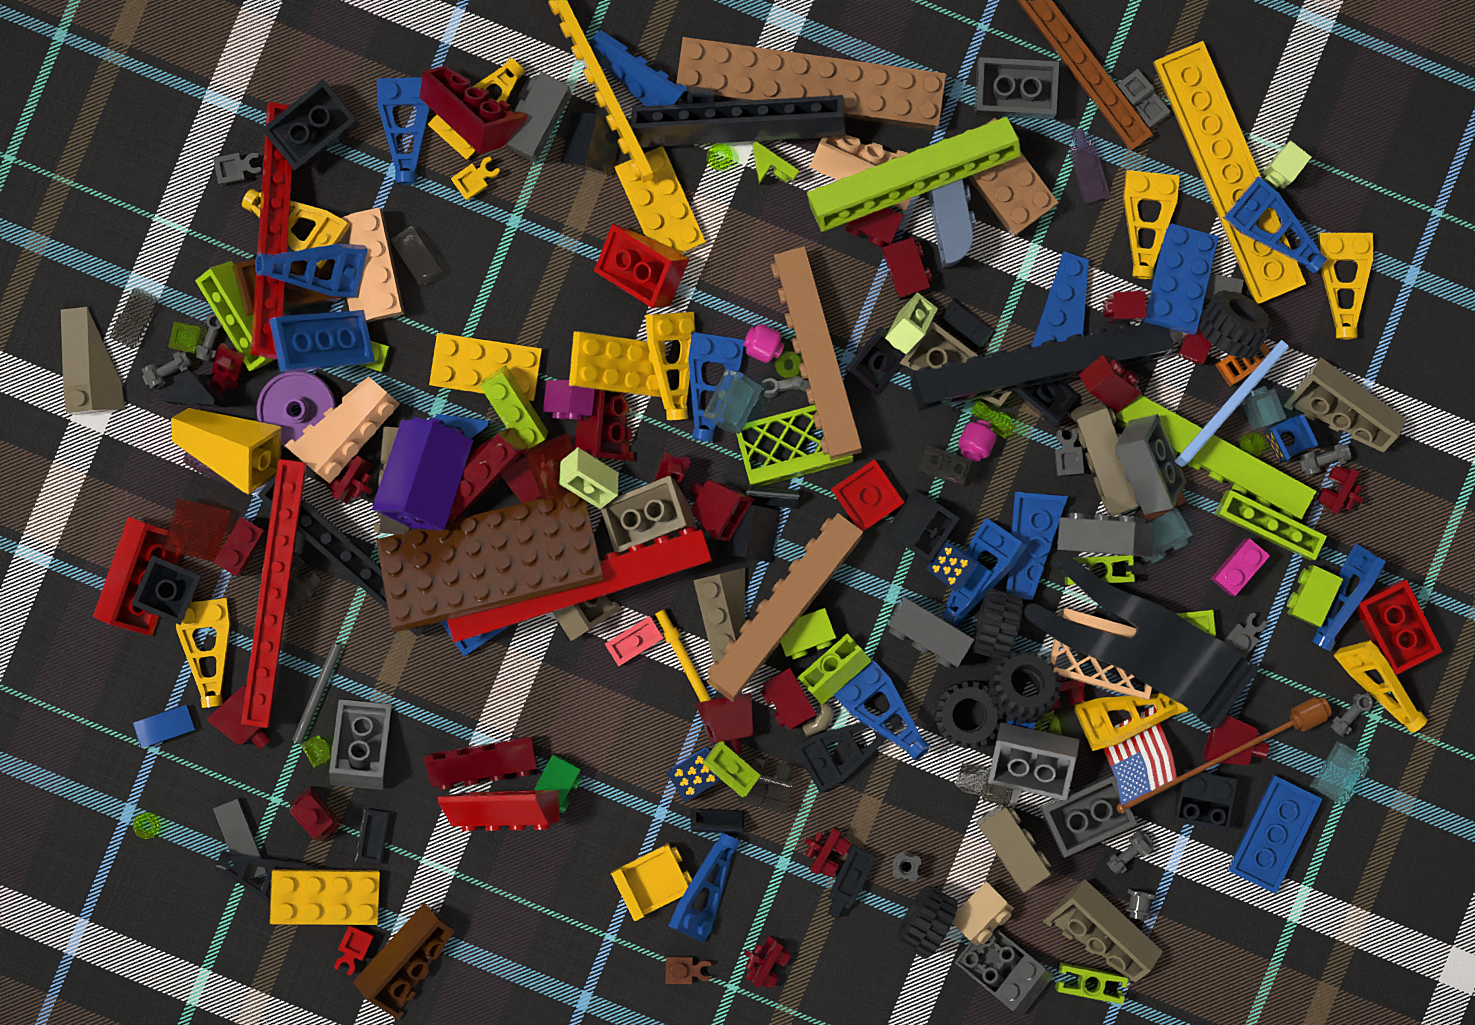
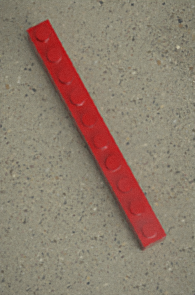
[447,527,711,643]

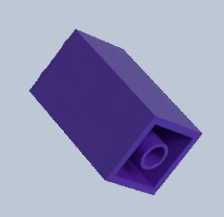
[372,417,473,530]

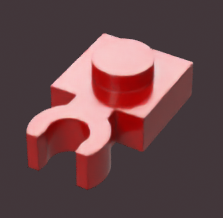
[334,925,374,976]

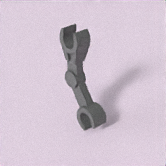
[762,376,810,398]

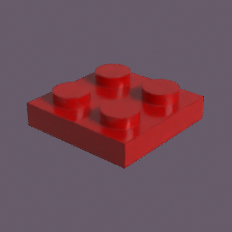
[831,459,904,531]

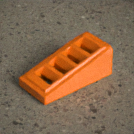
[1215,342,1270,386]

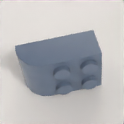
[927,179,976,269]

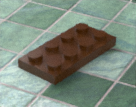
[232,259,347,317]

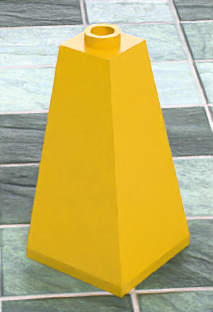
[171,408,282,494]

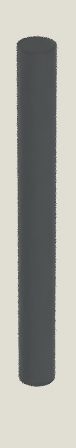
[292,642,343,744]

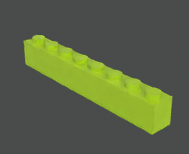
[807,117,1021,232]
[1114,395,1317,520]

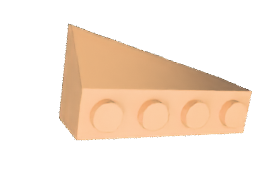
[809,135,911,211]
[285,376,400,483]

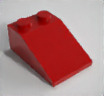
[594,224,689,308]

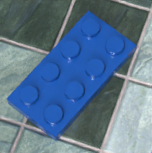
[1143,223,1219,335]
[270,310,374,372]
[1227,775,1322,894]

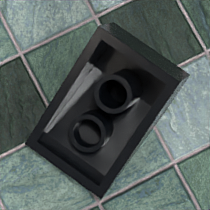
[261,79,361,171]

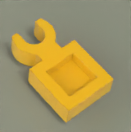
[451,157,501,201]

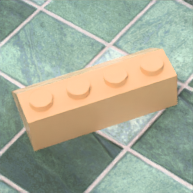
[339,208,405,322]

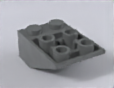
[954,928,1055,1016]

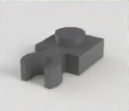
[213,153,263,185]
[1054,429,1084,476]
[1222,612,1267,658]

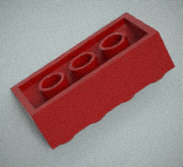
[93,517,187,636]
[438,790,560,831]

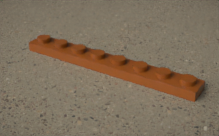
[1017,0,1153,151]

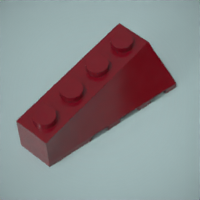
[419,65,528,154]
[575,389,634,461]
[447,427,529,524]
[423,736,538,790]

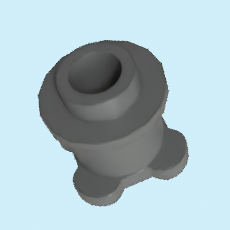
[892,852,921,882]
[1125,889,1156,920]

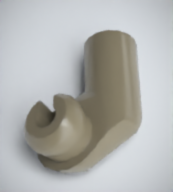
[802,702,834,737]

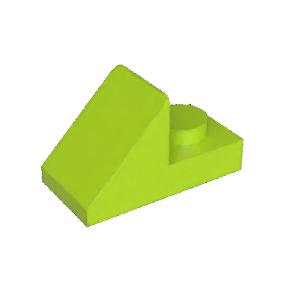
[752,141,799,185]

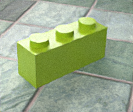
[480,365,548,452]

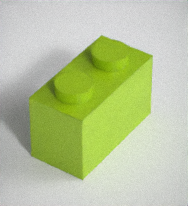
[1287,565,1343,627]
[781,608,836,659]

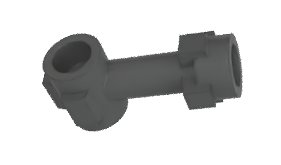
[196,314,224,362]
[142,351,193,390]
[1299,444,1351,476]
[1330,692,1373,737]
[1106,830,1154,875]

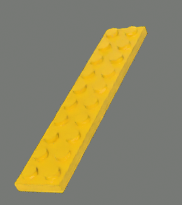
[1153,41,1306,304]

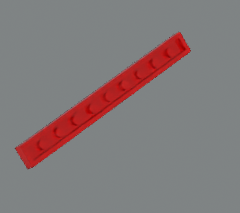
[251,102,292,359]
[241,459,307,728]

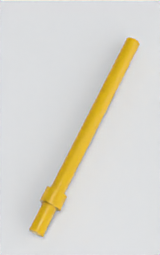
[655,609,724,744]

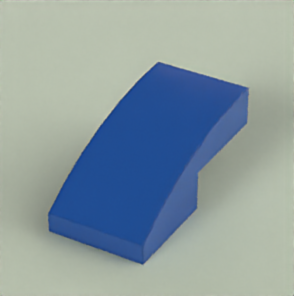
[132,705,195,748]

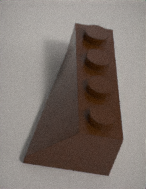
[353,903,454,1020]

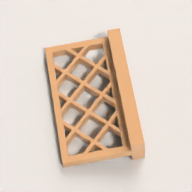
[1048,608,1152,700]

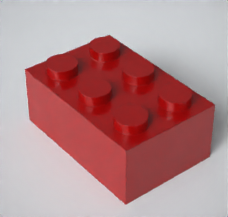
[1356,580,1442,675]

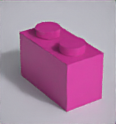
[1210,538,1270,596]

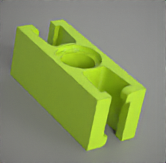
[1065,555,1135,585]
[798,633,871,705]
[1055,962,1128,1004]

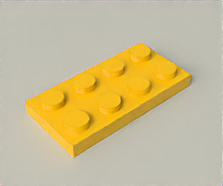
[615,146,706,254]
[569,332,666,397]
[429,333,542,401]
[270,869,380,925]

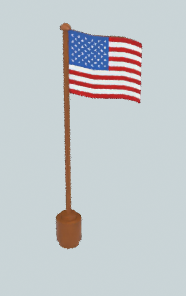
[1104,697,1332,814]

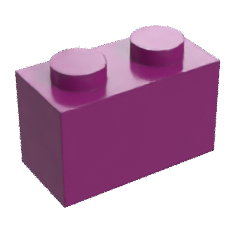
[543,380,595,420]

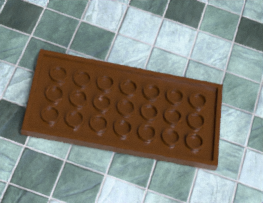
[376,491,604,633]

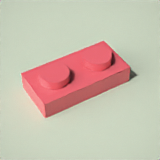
[605,616,663,666]

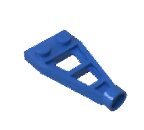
[377,77,431,185]
[1223,176,1327,274]
[255,243,367,297]
[688,332,744,442]
[942,518,1027,627]
[1312,543,1386,651]
[834,659,931,761]
[669,833,741,943]

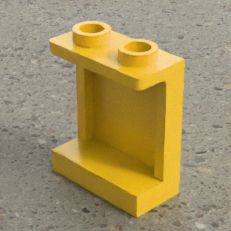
[611,843,692,922]

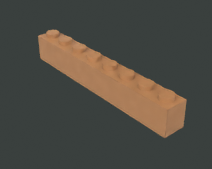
[770,246,862,461]
[707,513,863,702]

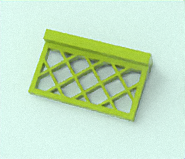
[734,405,853,487]

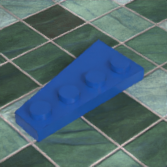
[589,30,687,106]
[1032,252,1089,347]
[1006,492,1068,600]

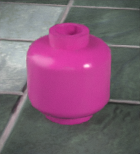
[743,324,784,363]
[958,420,997,461]

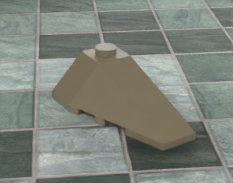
[61,307,125,415]

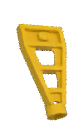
[428,57,526,161]
[1123,170,1180,279]
[242,189,350,269]
[1318,233,1373,339]
[646,312,695,420]
[176,598,231,708]
[1334,641,1427,733]
[1075,693,1188,751]

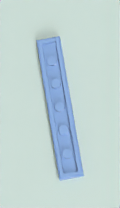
[1175,340,1288,467]

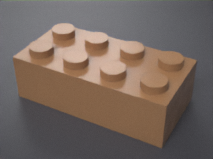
[967,118,1059,237]

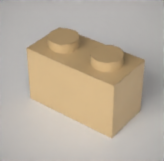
[953,882,1014,946]

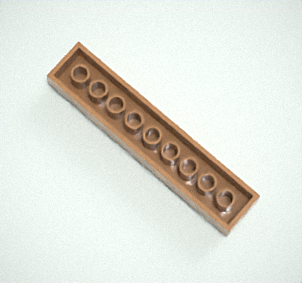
[676,37,946,131]

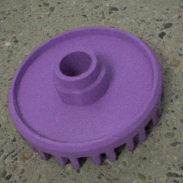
[257,371,337,449]

